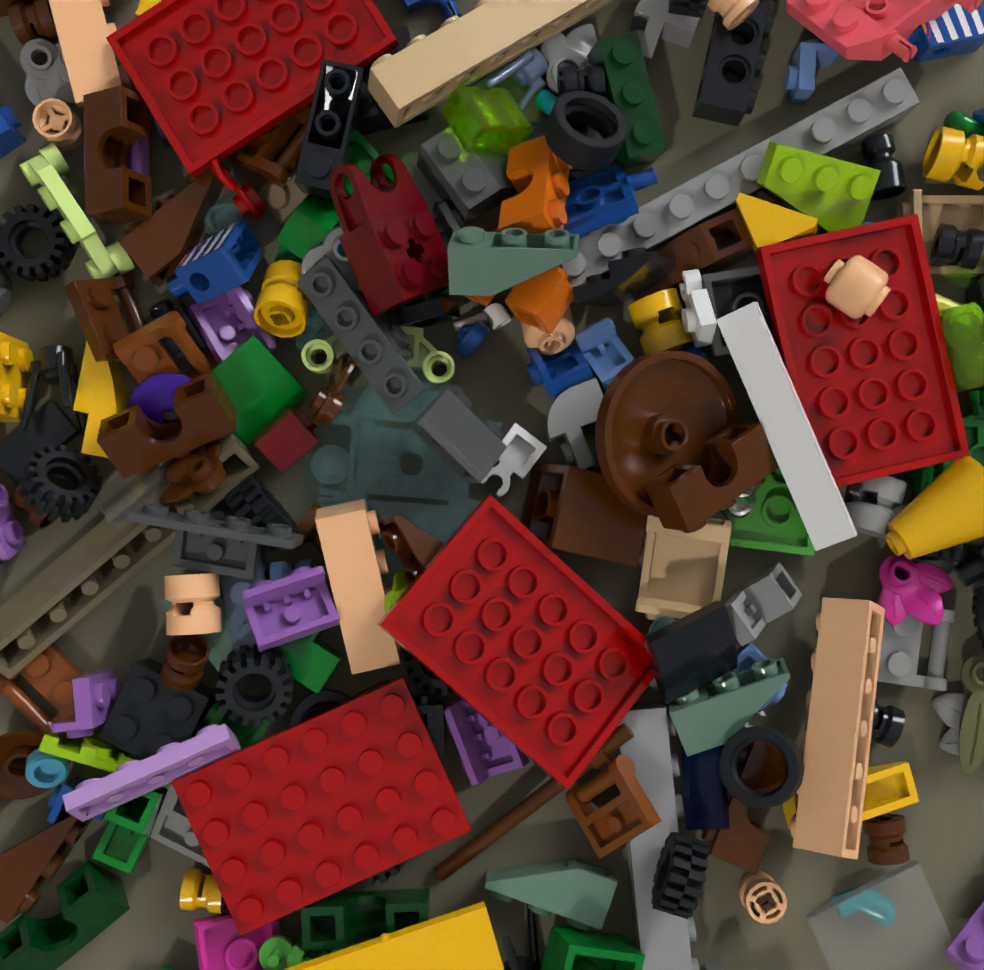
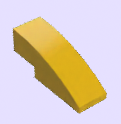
[73,341,128,459]
[782,761,919,830]

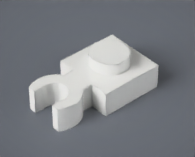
[679,269,717,348]
[480,423,547,497]

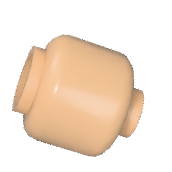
[823,255,891,319]
[521,307,575,355]

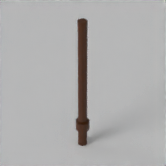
[434,723,634,881]

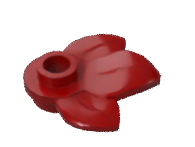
[210,158,268,221]

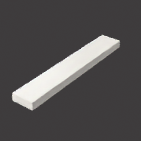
[716,302,858,551]

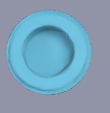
[25,748,69,788]

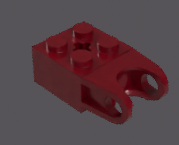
[329,154,449,316]

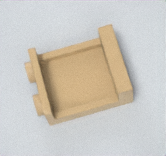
[895,189,984,277]
[635,516,733,621]

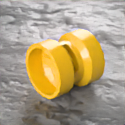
[179,867,226,914]

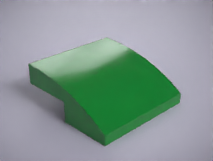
[211,334,309,445]

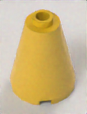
[884,456,984,559]

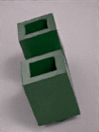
[587,30,667,170]
[0,860,130,970]
[301,888,431,951]

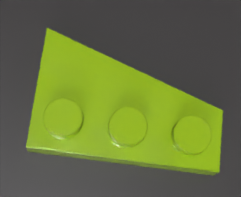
[757,141,881,233]
[38,731,171,790]

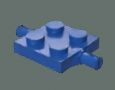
[563,163,658,238]

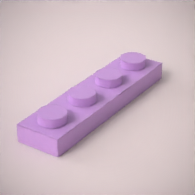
[62,723,241,822]

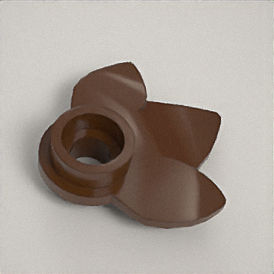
[309,353,356,425]
[159,441,226,506]

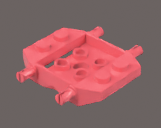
[786,0,982,63]

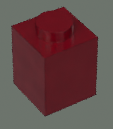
[253,406,319,474]

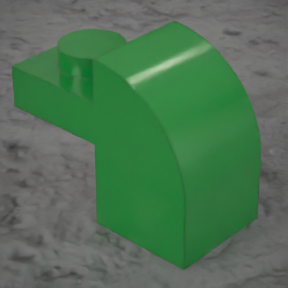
[273,195,341,264]
[279,600,345,694]
[92,790,166,874]

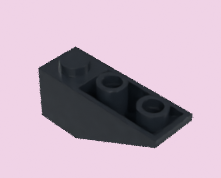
[294,58,364,200]

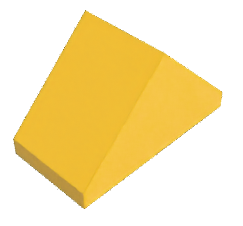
[736,192,818,255]

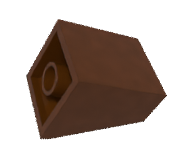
[520,463,648,567]

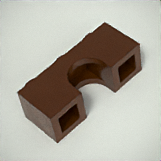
[83,85,152,225]
[97,371,236,479]
[644,423,779,533]
[701,741,787,874]

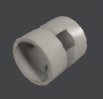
[845,476,907,539]

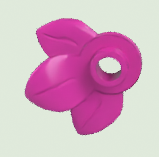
[877,555,953,626]

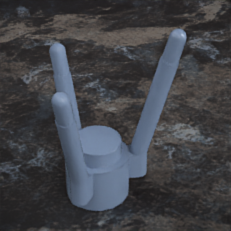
[459,47,548,147]

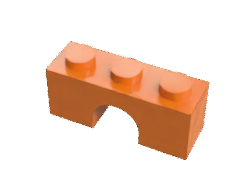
[498,135,572,233]
[461,266,574,335]

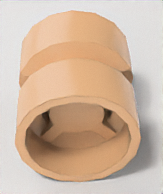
[164,573,222,636]

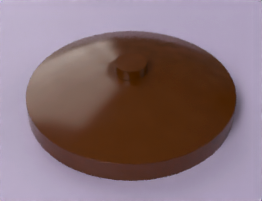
[595,351,741,518]

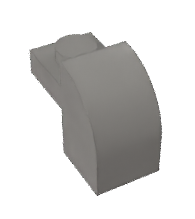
[630,0,700,71]
[546,378,603,470]
[720,562,803,647]

